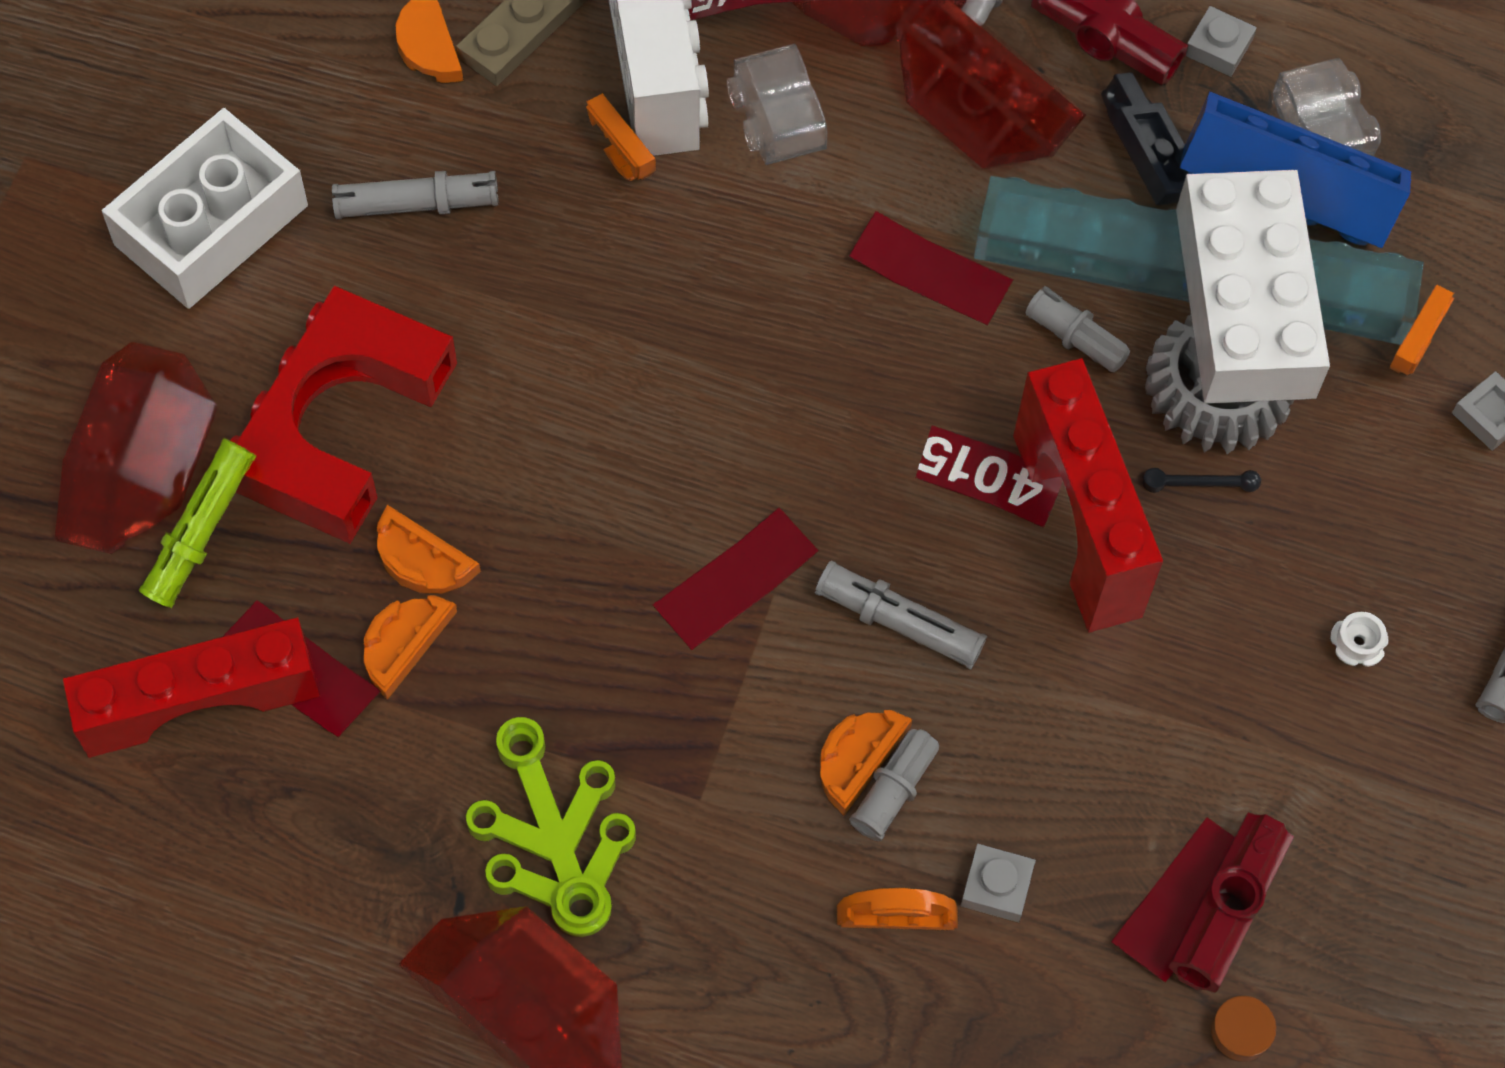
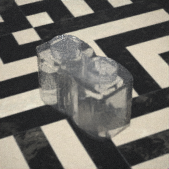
[727,43,827,165]
[1272,58,1381,156]

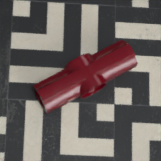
[1031,0,1188,86]
[1168,812,1294,993]

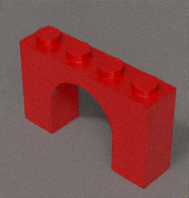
[230,286,457,544]
[1013,358,1163,633]

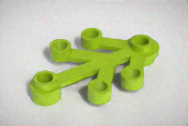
[466,717,636,937]

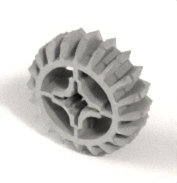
[1145,314,1294,454]

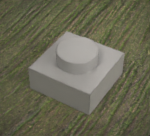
[1186,6,1257,77]
[1452,371,1505,451]
[961,844,1036,923]

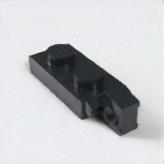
[1101,72,1188,205]

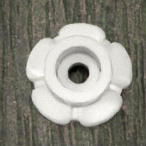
[1330,612,1388,667]

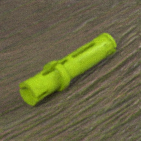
[139,438,256,608]

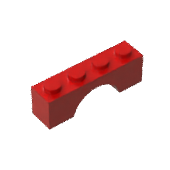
[63,617,321,758]

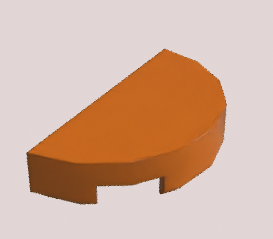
[395,0,463,83]
[586,93,656,181]
[1389,285,1454,375]
[377,505,481,594]
[364,595,457,700]
[820,710,913,816]
[837,888,958,930]

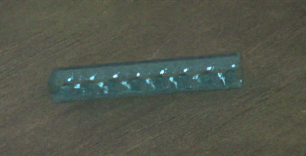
[974,176,1424,345]

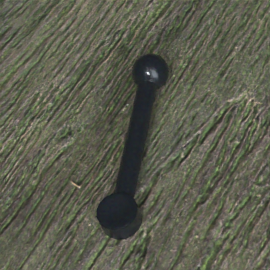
[1142,468,1261,493]

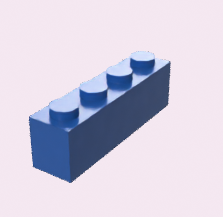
[1180,91,1411,248]

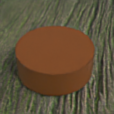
[1211,996,1276,1062]

